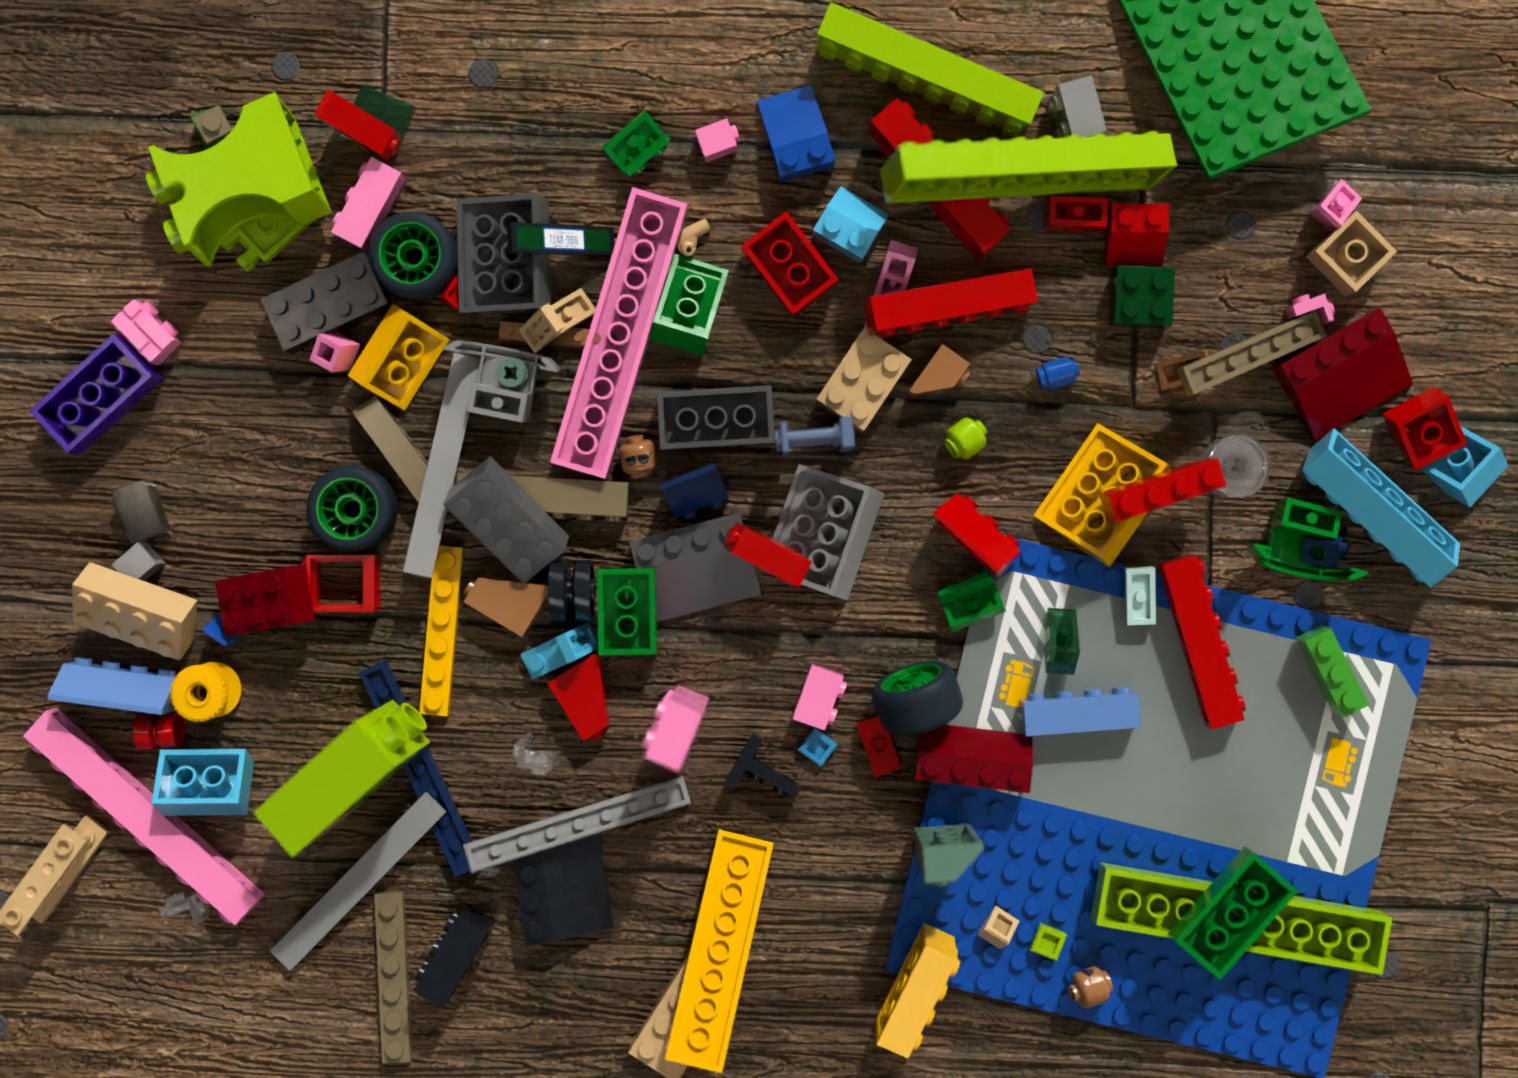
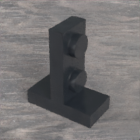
[725,731,801,798]

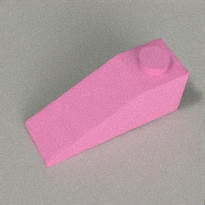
[864,240,918,329]

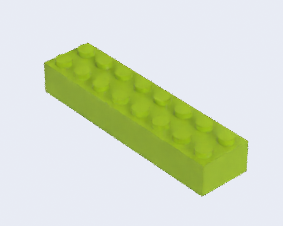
[816,2,1044,138]

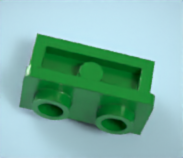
[601,110,671,177]
[937,572,1006,632]

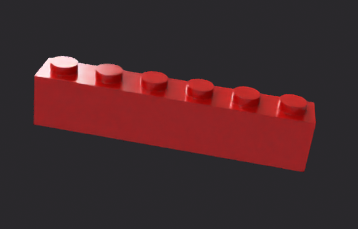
[862,268,1039,339]
[1157,554,1246,730]

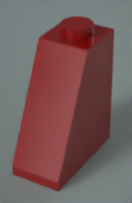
[314,89,401,161]
[724,521,812,588]
[547,652,610,741]

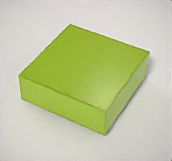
[1029,922,1067,961]

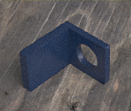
[1302,526,1350,569]

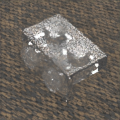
[513,733,559,775]

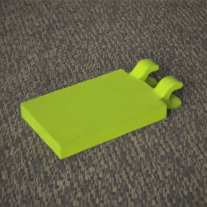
[220,216,315,273]

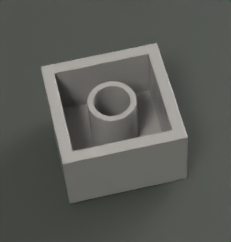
[1047,75,1107,138]

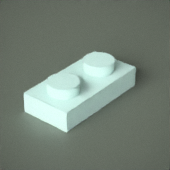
[1124,566,1156,625]

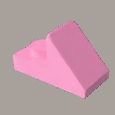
[1309,179,1362,231]

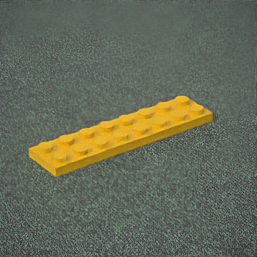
[664,829,774,1073]

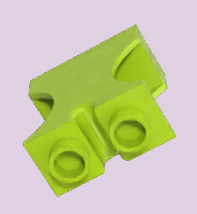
[146,92,332,267]

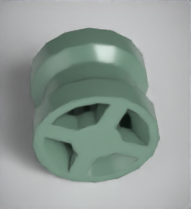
[497,359,530,387]

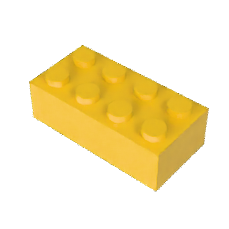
[876,923,960,1058]

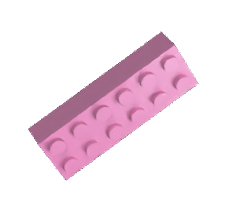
[643,685,709,771]

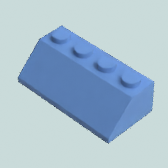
[47,657,177,715]

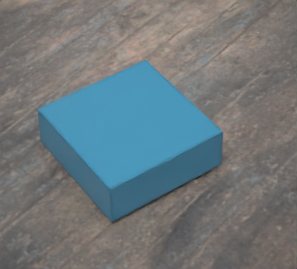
[798,727,838,767]

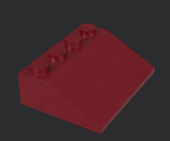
[1271,308,1413,441]

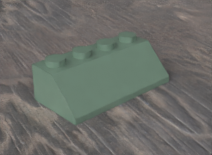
[914,824,984,887]

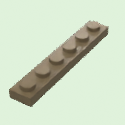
[1177,310,1326,396]
[374,891,412,1063]

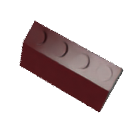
[913,724,1033,794]

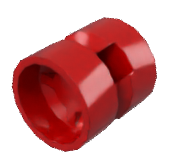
[133,712,185,751]

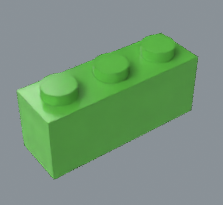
[1296,625,1369,718]

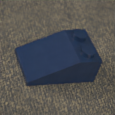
[659,463,729,522]

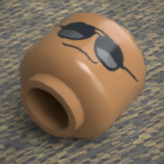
[619,435,658,478]
[1068,966,1113,1009]

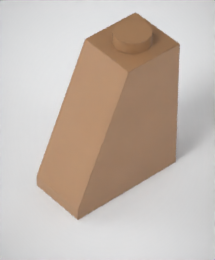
[464,577,548,637]

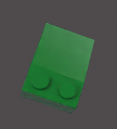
[649,254,729,356]
[597,568,658,655]

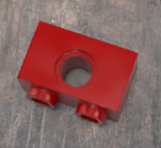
[1044,196,1108,233]

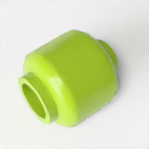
[944,417,987,460]

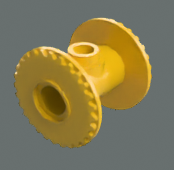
[170,662,242,722]

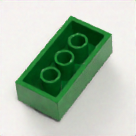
[1168,846,1298,980]

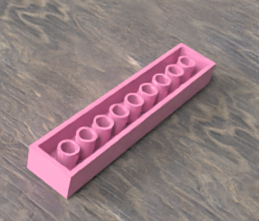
[550,187,688,480]

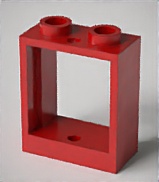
[302,555,381,612]

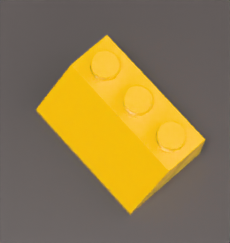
[348,304,450,411]

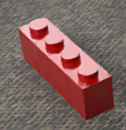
[1099,458,1227,522]

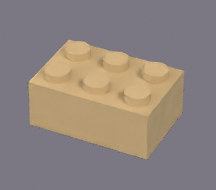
[816,328,912,433]

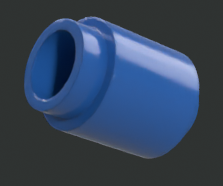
[1035,356,1080,391]

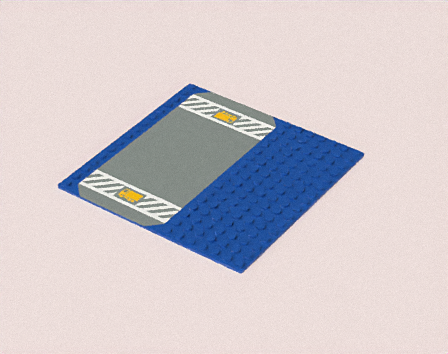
[886,539,1431,1078]

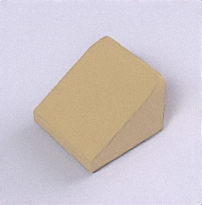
[978,906,1019,949]

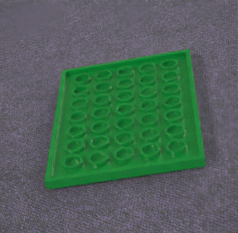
[1117,0,1372,181]

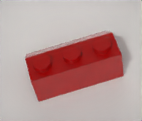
[933,493,1021,579]

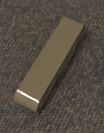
[353,394,449,513]

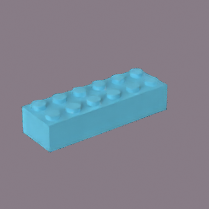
[1302,428,1460,588]

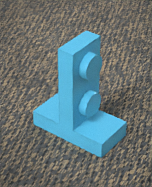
[521,622,598,680]

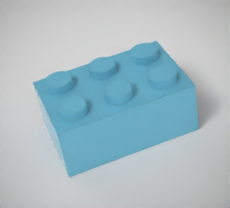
[151,749,254,816]

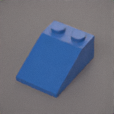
[757,85,835,183]

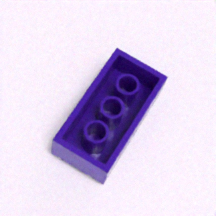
[29,334,163,455]

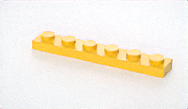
[419,546,465,716]

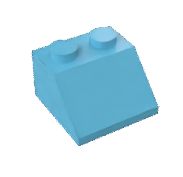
[812,187,889,264]
[1420,427,1509,507]

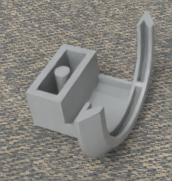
[443,340,561,423]

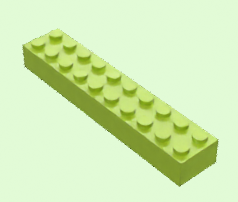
[880,131,1177,203]
[1090,862,1392,975]

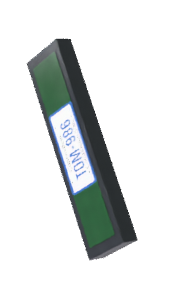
[507,222,615,257]

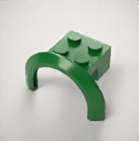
[1247,497,1368,582]

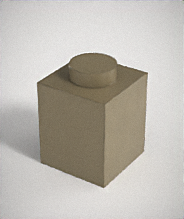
[192,105,232,149]

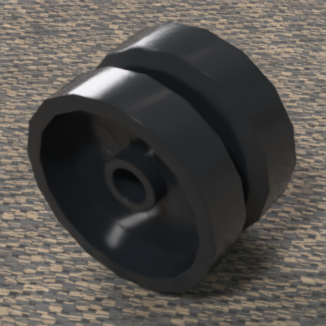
[548,560,596,622]

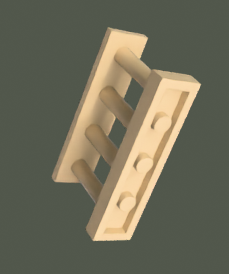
[0,814,111,936]

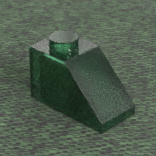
[1044,608,1080,675]

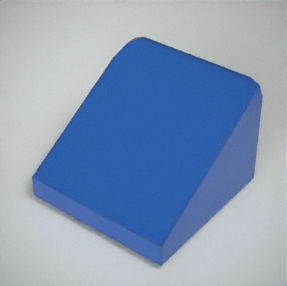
[202,614,241,646]

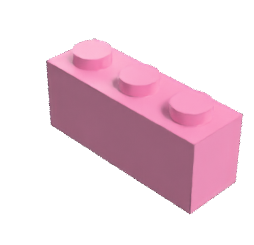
[331,157,407,252]

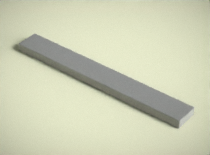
[403,353,481,579]
[463,776,691,873]
[270,792,447,971]

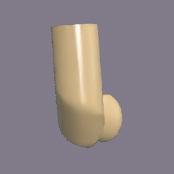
[678,218,711,257]

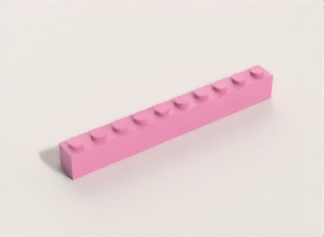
[23,708,266,925]

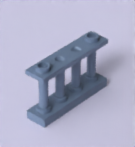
[775,416,855,458]

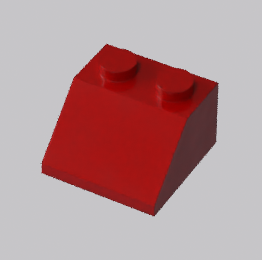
[1105,203,1169,266]
[1382,387,1467,471]

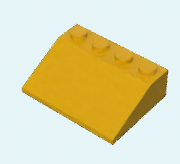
[1033,423,1171,567]

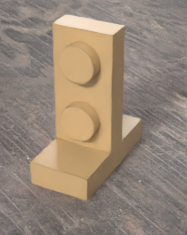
[519,288,596,353]

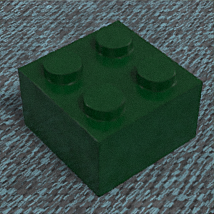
[1109,265,1175,329]

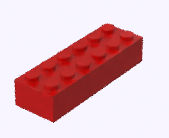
[868,98,1010,261]

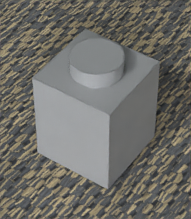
[112,542,166,581]

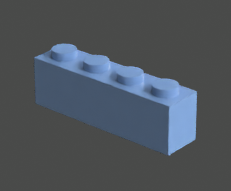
[1020,686,1141,736]

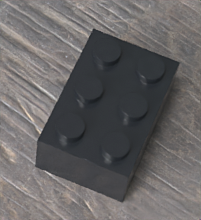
[413,904,496,1008]

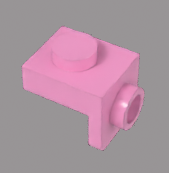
[1285,294,1335,325]

